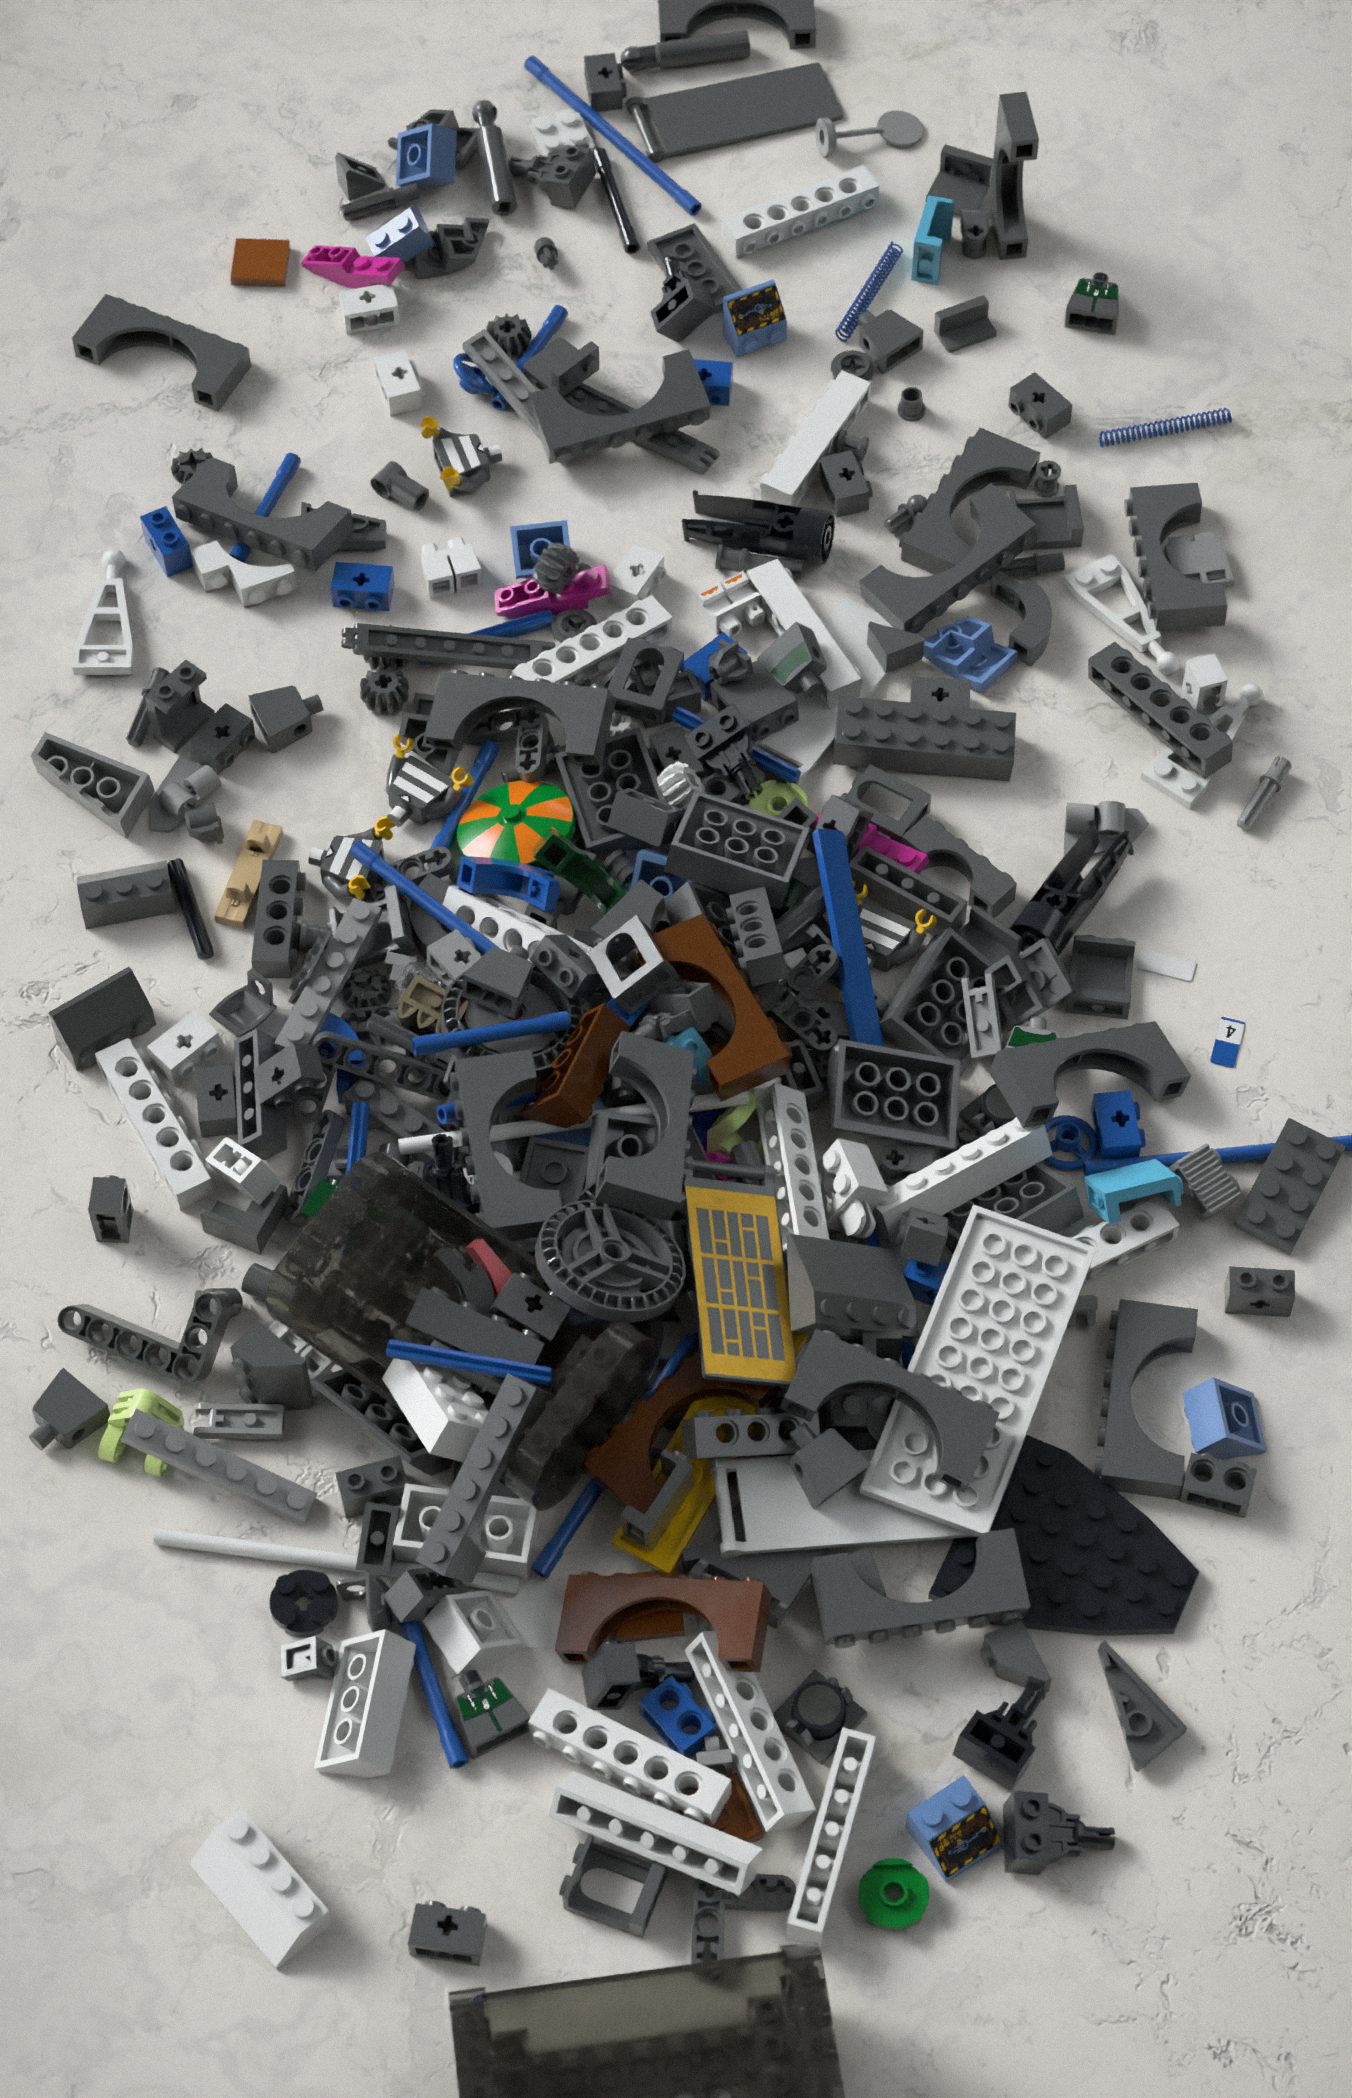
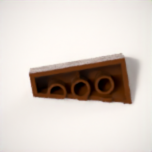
[520,1003,631,1128]

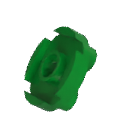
[858,1858,929,1931]

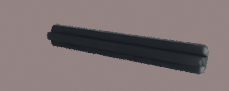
[167,858,214,960]

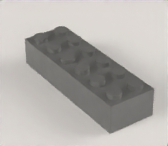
[833,696,1016,781]

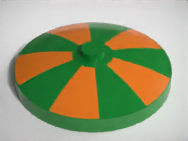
[457,780,576,868]

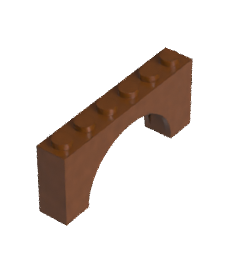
[635,913,792,1102]
[584,1350,783,1514]
[555,1571,772,1673]

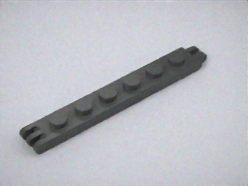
[536,382,720,475]
[341,623,555,670]

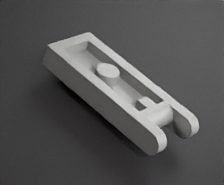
[961,973,1004,1060]
[193,1403,285,1440]

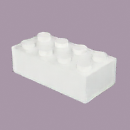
[382,1358,488,1463]
[393,1483,539,1579]

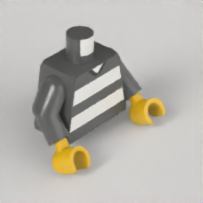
[420,416,502,497]
[385,734,474,827]
[308,816,395,902]
[853,881,937,972]

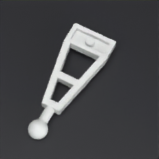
[72,549,134,675]
[1063,553,1180,675]
[1141,683,1263,810]

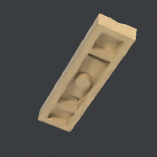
[214,820,283,929]

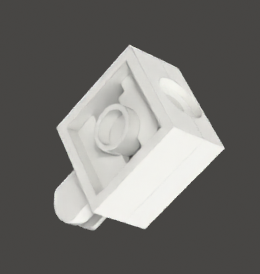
[816,1138,888,1239]

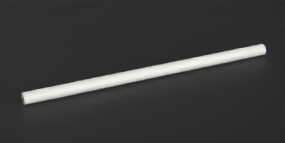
[398,1091,749,1155]
[154,1528,520,1594]

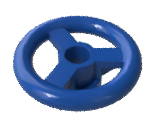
[453,353,498,395]
[1043,1115,1099,1171]

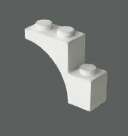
[190,541,298,608]

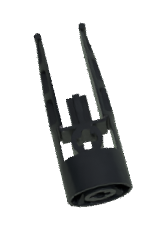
[681,490,835,564]
[1009,820,1134,956]

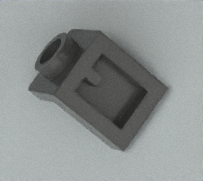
[281,1636,336,1682]

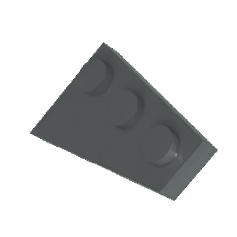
[301,502,387,550]

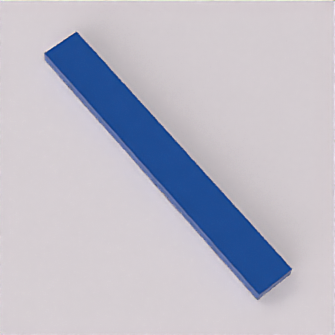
[812,828,884,1047]

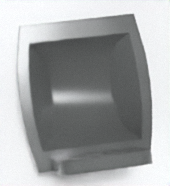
[209,968,277,1038]
[336,1572,395,1632]

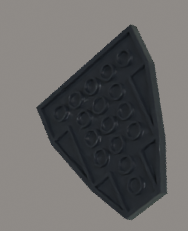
[928,1435,1199,1636]

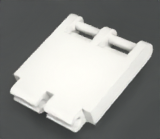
[529,109,595,156]

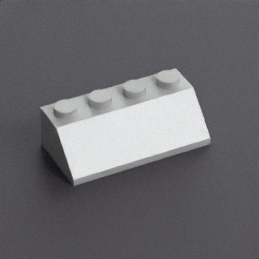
[314,1629,416,1779]
[189,1808,332,1970]

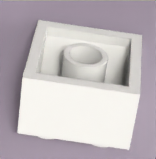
[423,1590,524,1675]

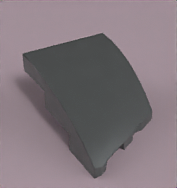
[387,109,480,169]
[412,218,490,279]
[399,693,460,776]
[984,938,1077,1035]

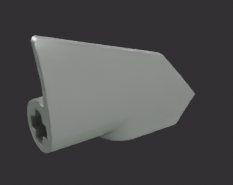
[149,751,221,833]
[1064,801,1149,856]

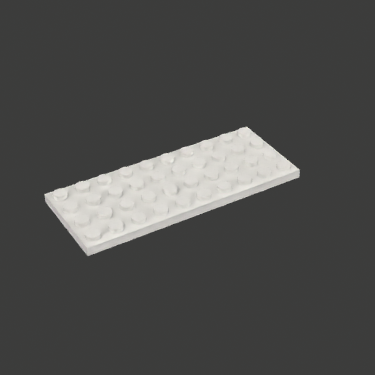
[860,1204,1096,1537]

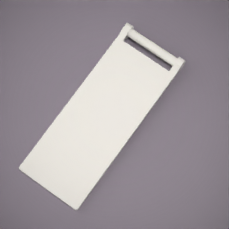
[755,597,893,787]
[708,1449,977,1558]

